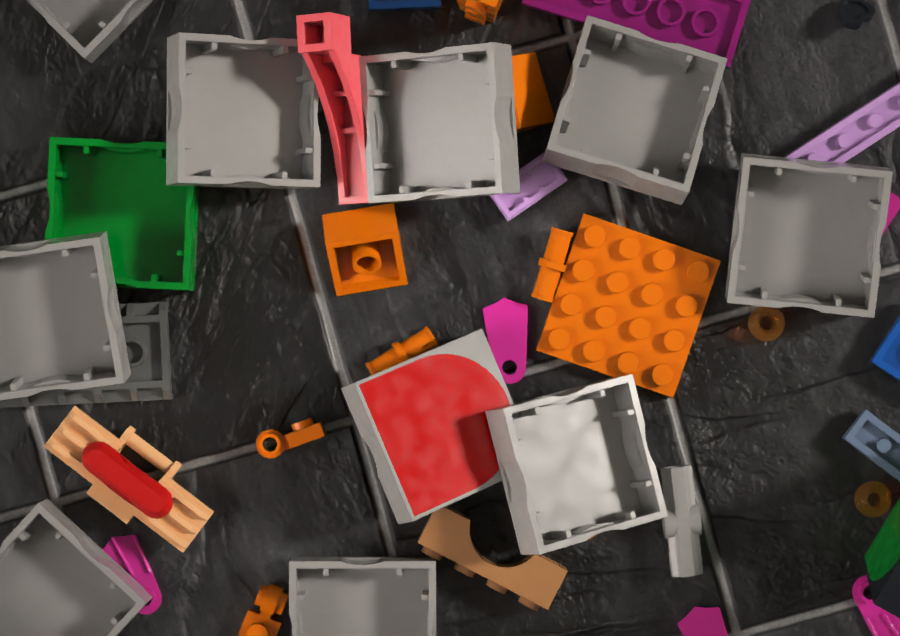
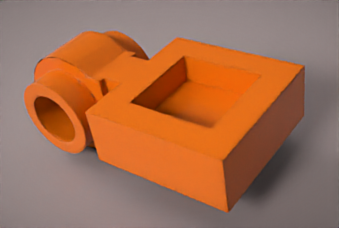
[256,417,327,459]
[238,583,289,636]

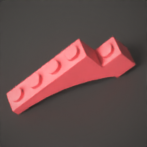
[296,12,369,205]

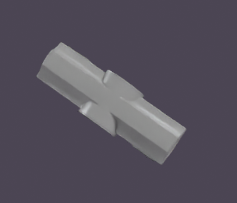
[659,465,703,577]

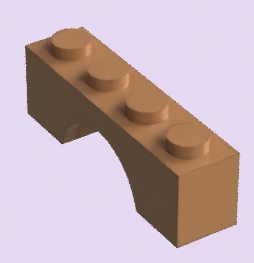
[418,506,568,611]

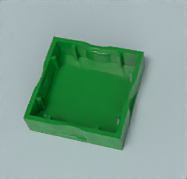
[45,137,199,291]

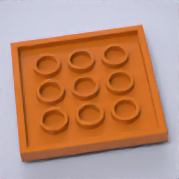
[536,213,721,398]

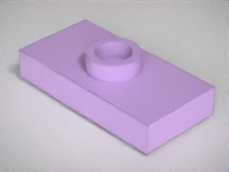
[490,153,568,222]

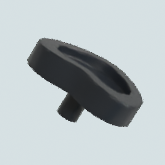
[837,0,875,30]

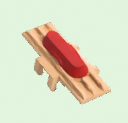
[43,406,214,553]

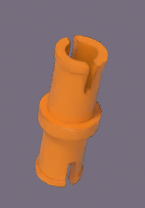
[531,227,574,303]
[365,326,439,375]

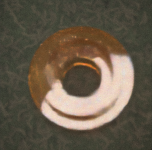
[748,306,785,341]
[854,481,892,517]

